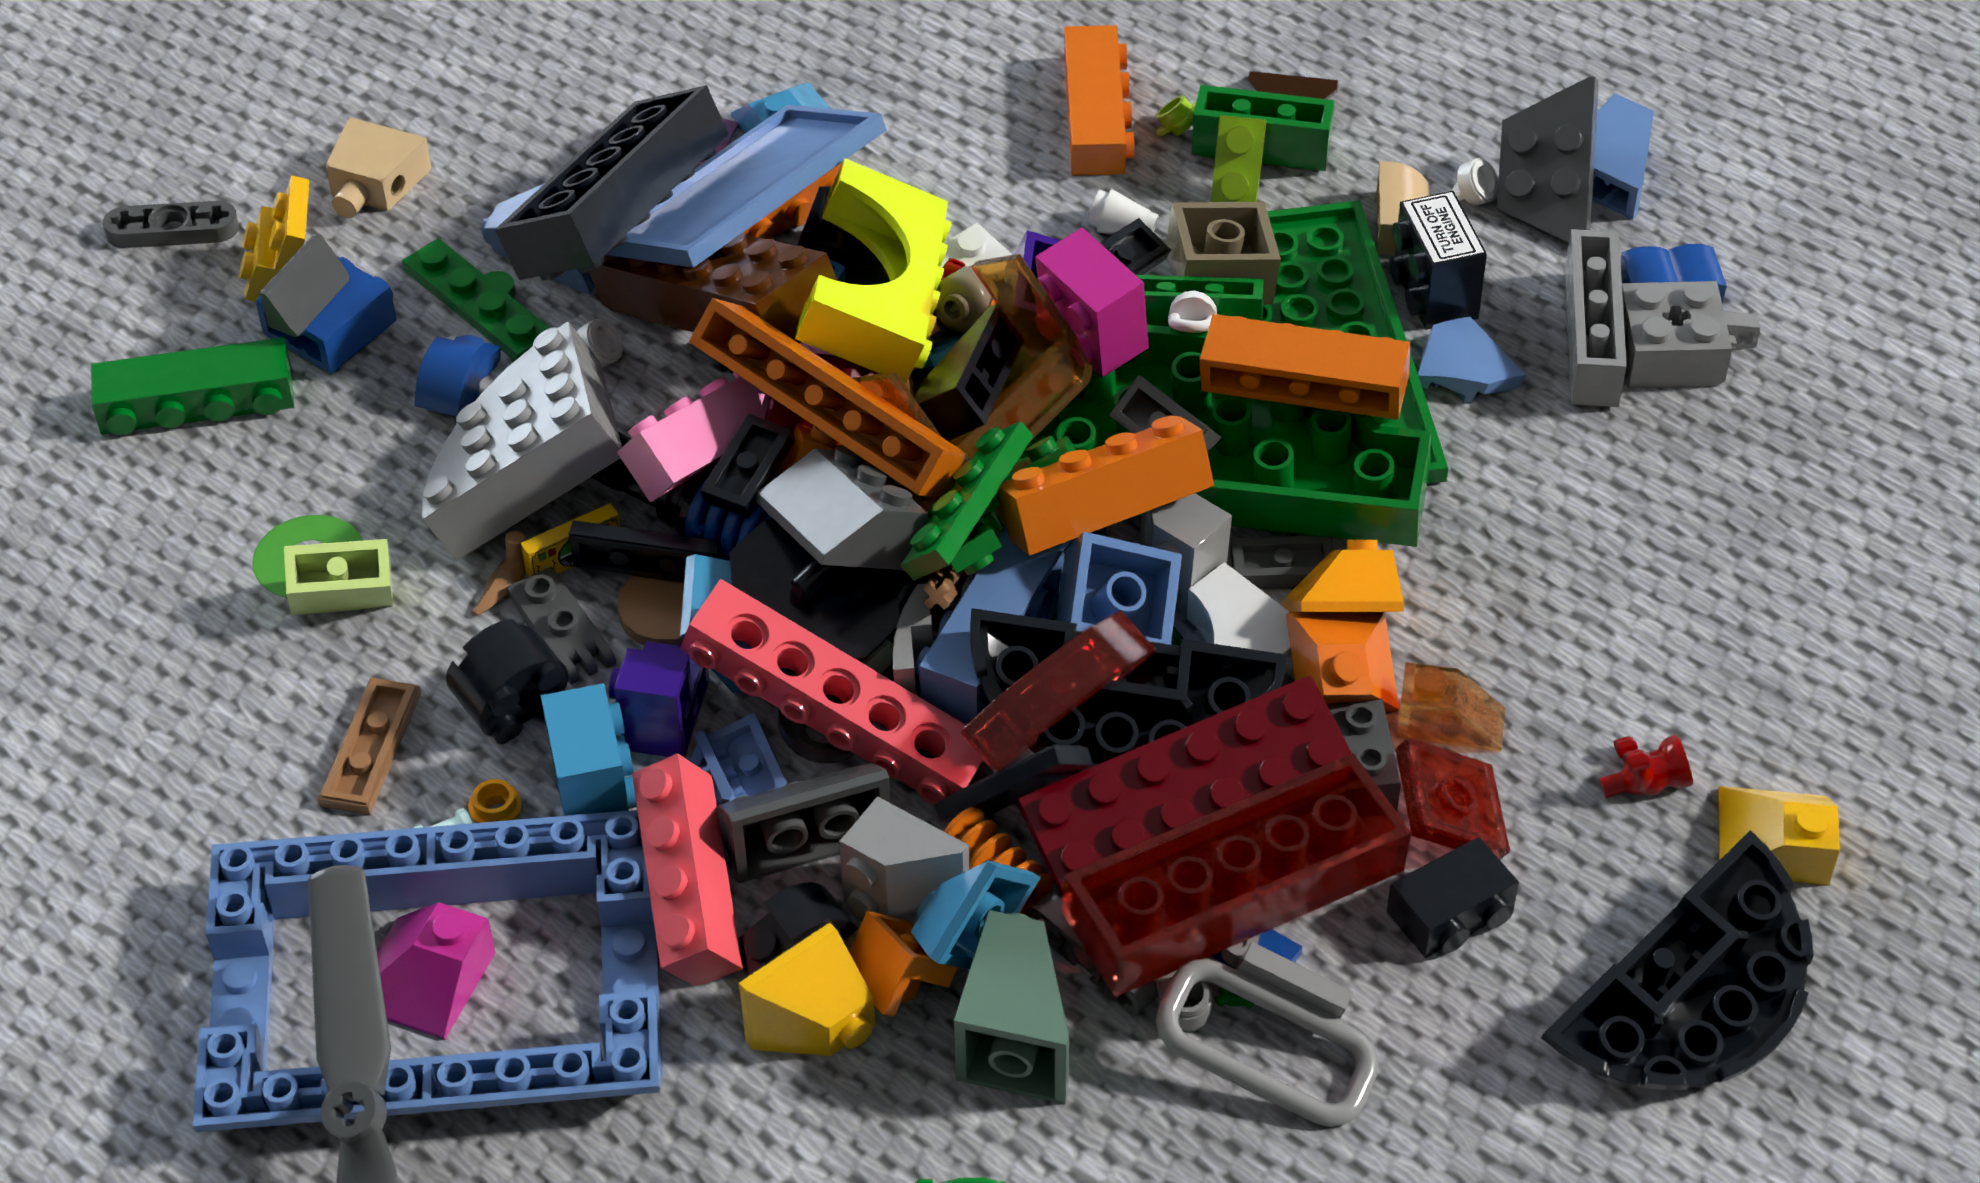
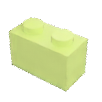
[284,539,393,615]

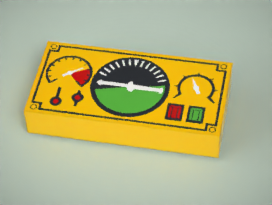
[521,503,620,577]

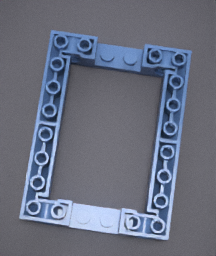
[193,810,663,1132]

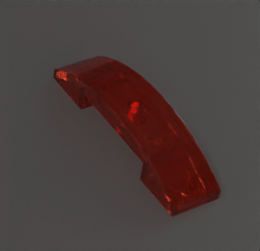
[961,610,1156,773]

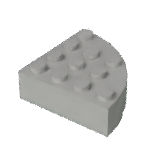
[422,321,622,560]

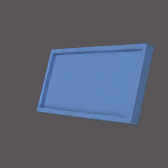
[606,105,887,268]

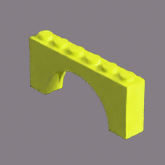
[795,158,951,384]

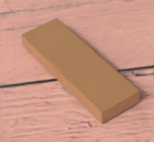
[318,677,421,815]

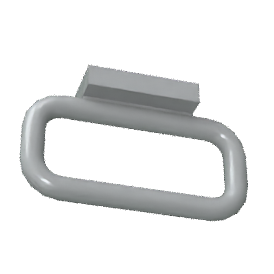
[1156,942,1378,1127]

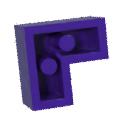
[609,641,710,758]

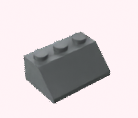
[755,445,929,570]
[717,762,891,883]

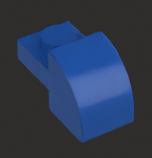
[414,335,501,417]

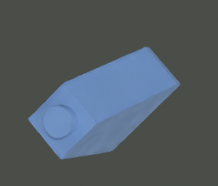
[1592,93,1654,219]

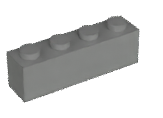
[1565,229,1627,407]

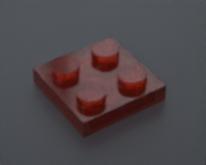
[1395,737,1511,860]

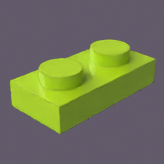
[1210,115,1267,202]

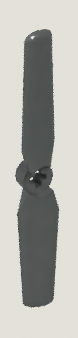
[308,865,397,1183]

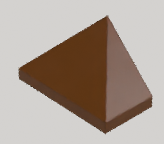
[1248,71,1339,99]

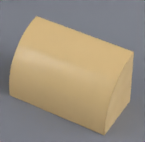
[1376,161,1431,255]

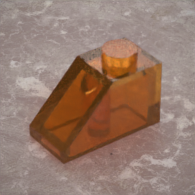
[1396,662,1505,752]

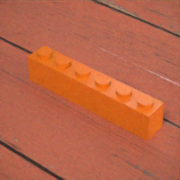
[688,298,970,498]

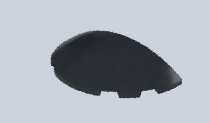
[970,608,1288,774]
[1541,830,1813,1090]

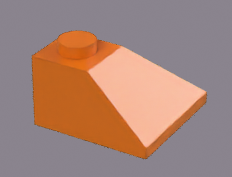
[1286,611,1399,712]

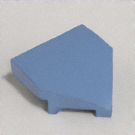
[1417,317,1526,404]
[689,712,788,805]

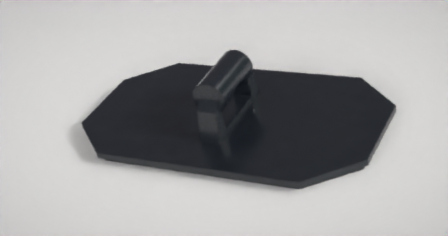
[729,519,900,660]

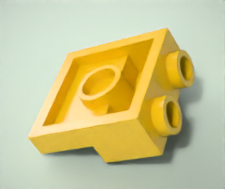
[239,175,310,303]

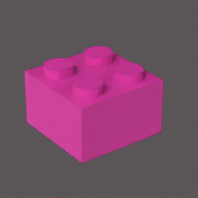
[1035,227,1149,378]

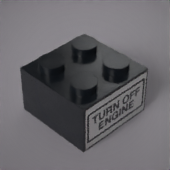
[1389,191,1487,330]

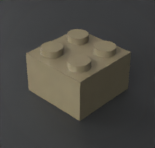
[1166,202,1281,305]

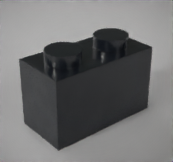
[1387,837,1519,958]

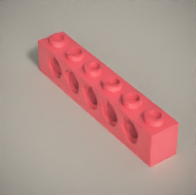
[680,579,994,805]

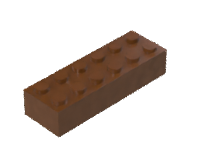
[589,233,837,340]

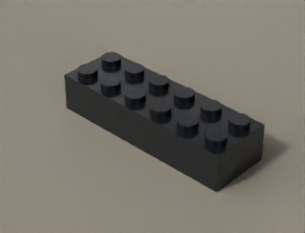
[495,85,729,281]

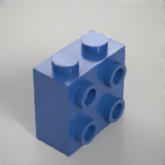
[255,256,397,374]

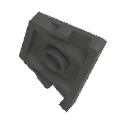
[1497,77,1599,244]

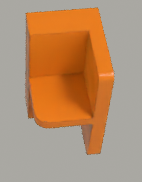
[849,911,957,1017]

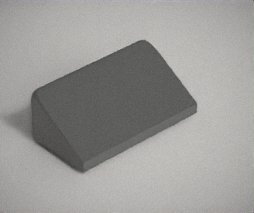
[260,233,350,337]
[1109,375,1221,451]

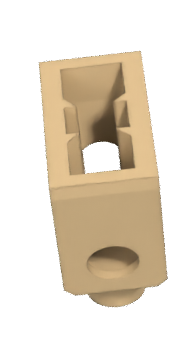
[326,117,432,218]

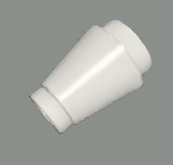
[1088,189,1159,235]

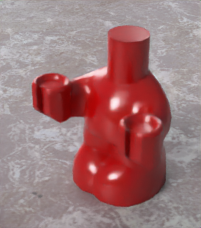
[1599,734,1693,798]

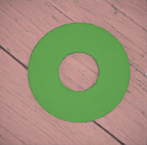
[252,515,363,598]

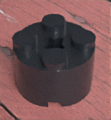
[446,619,569,745]

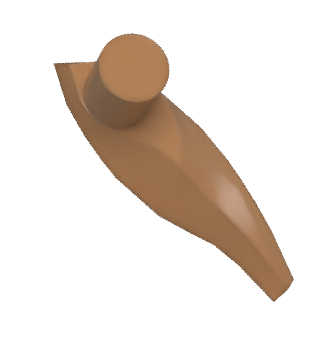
[471,531,526,616]

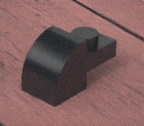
[738,882,858,975]

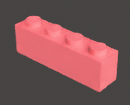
[632,753,743,986]

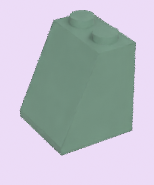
[954,910,1069,1104]

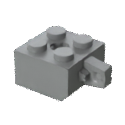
[1622,281,1760,388]

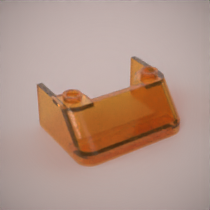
[853,254,1093,484]

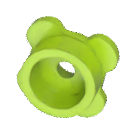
[1155,95,1196,137]

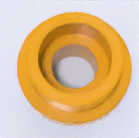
[468,779,522,823]

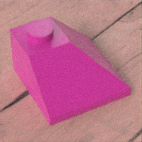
[377,902,496,1040]

